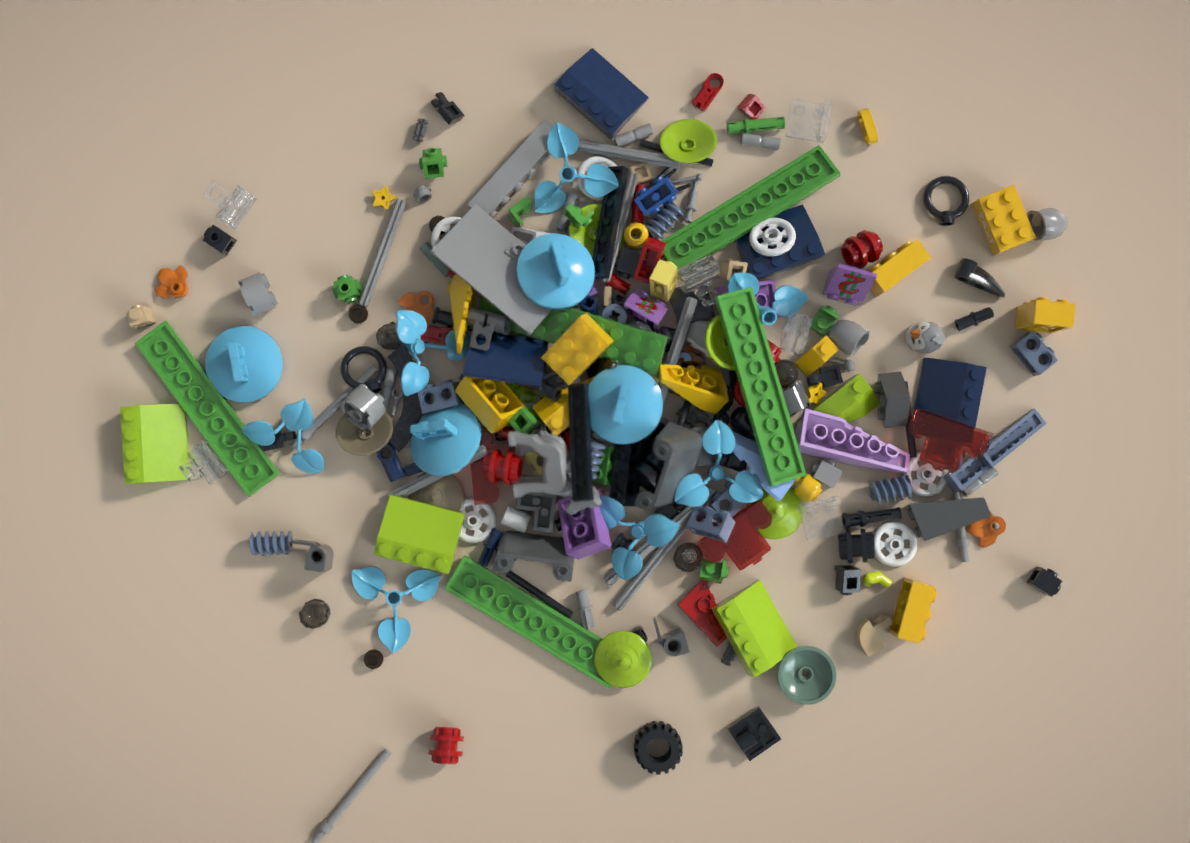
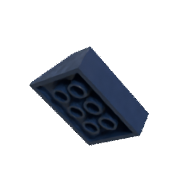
[554,48,649,141]
[735,204,825,280]
[463,333,549,387]
[912,357,987,443]

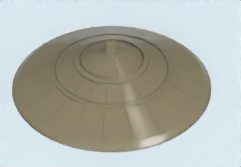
[336,412,393,455]
[408,472,465,512]

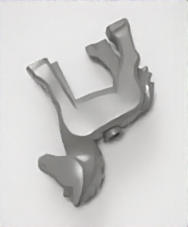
[508,430,602,515]

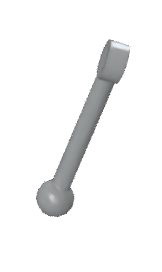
[671,173,703,183]

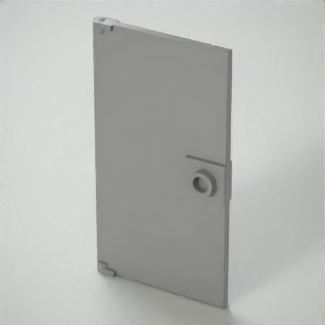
[430,204,552,335]

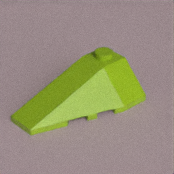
[797,373,880,424]

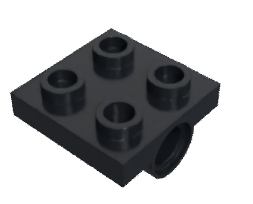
[727,706,781,761]

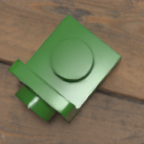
[509,196,532,227]
[562,203,594,229]
[808,305,839,337]
[699,559,729,584]

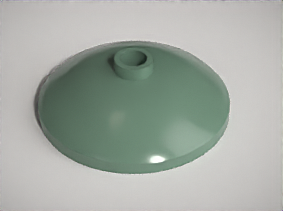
[778,646,836,705]

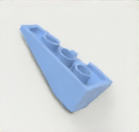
[732,431,796,502]

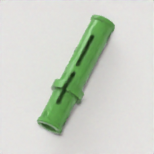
[727,116,785,134]

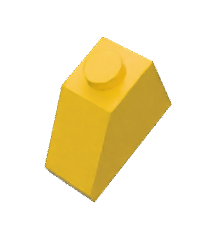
[795,335,839,377]

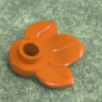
[154,265,188,298]
[398,291,434,325]
[966,512,1006,547]

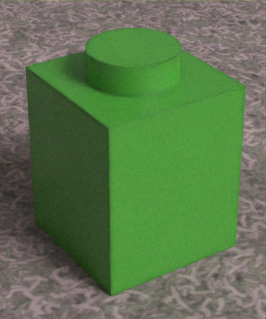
[508,407,542,434]

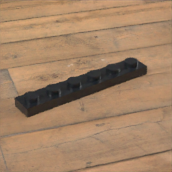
[592,166,628,279]
[568,382,594,503]

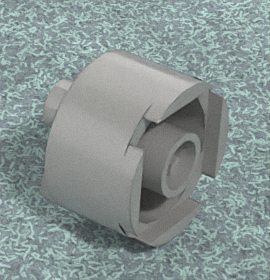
[237,272,278,317]
[340,384,386,430]

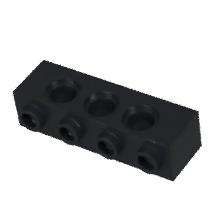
[609,438,645,506]

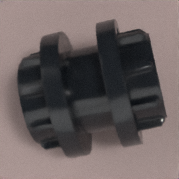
[838,529,875,563]

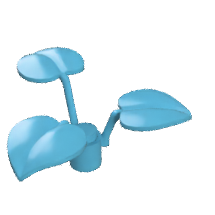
[534,122,619,213]
[728,273,808,325]
[396,310,471,396]
[242,399,324,473]
[675,420,763,507]
[599,496,679,580]
[352,567,440,653]

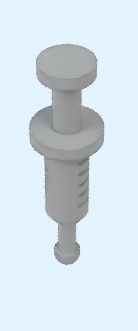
[683,180,698,223]

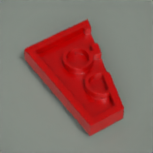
[677,580,727,647]

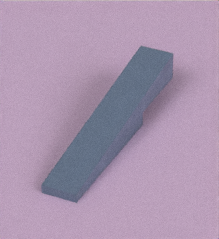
[943,408,1047,493]

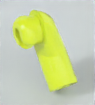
[862,571,892,589]

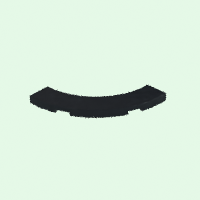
[388,344,423,452]

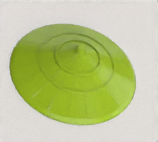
[660,119,717,163]
[569,204,625,258]
[746,486,804,540]
[594,631,652,688]

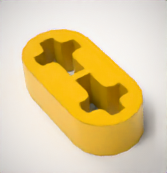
[857,108,878,145]

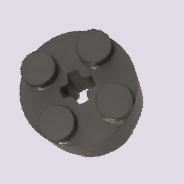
[782,381,812,416]

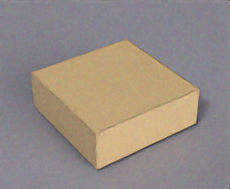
[629,163,653,184]
[603,286,611,308]

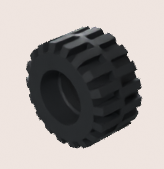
[634,721,683,775]

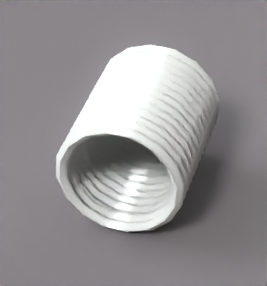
[501,505,532,533]

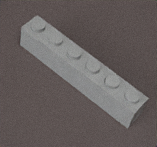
[467,119,552,219]

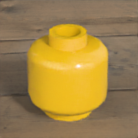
[624,222,649,249]
[793,474,823,502]

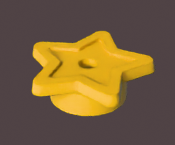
[372,186,396,210]
[806,382,827,405]

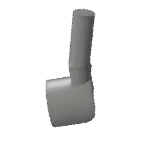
[828,358,855,371]
[390,388,403,416]

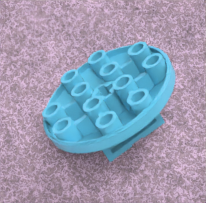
[516,233,595,310]
[205,326,283,403]
[588,365,663,444]
[410,404,481,476]

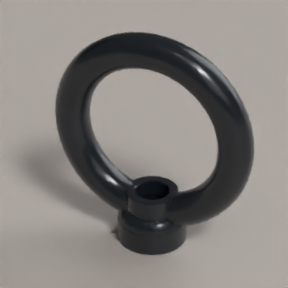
[923,176,969,226]
[340,346,387,394]

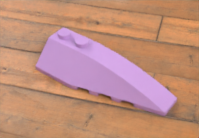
[794,408,910,473]

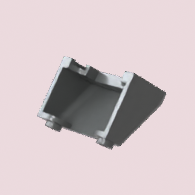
[634,422,703,510]
[493,531,575,582]

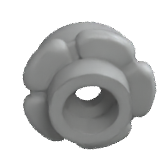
[413,186,432,203]

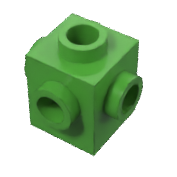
[419,148,447,179]
[332,275,362,304]

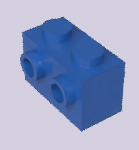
[634,175,678,216]

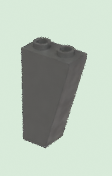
[907,497,992,541]

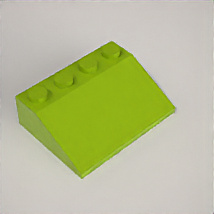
[120,404,190,484]
[374,494,465,574]
[711,580,797,678]

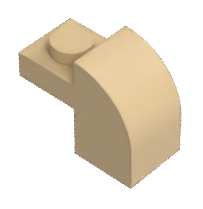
[856,614,894,657]

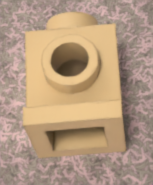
[719,259,748,280]
[125,304,156,329]

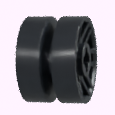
[632,453,665,493]

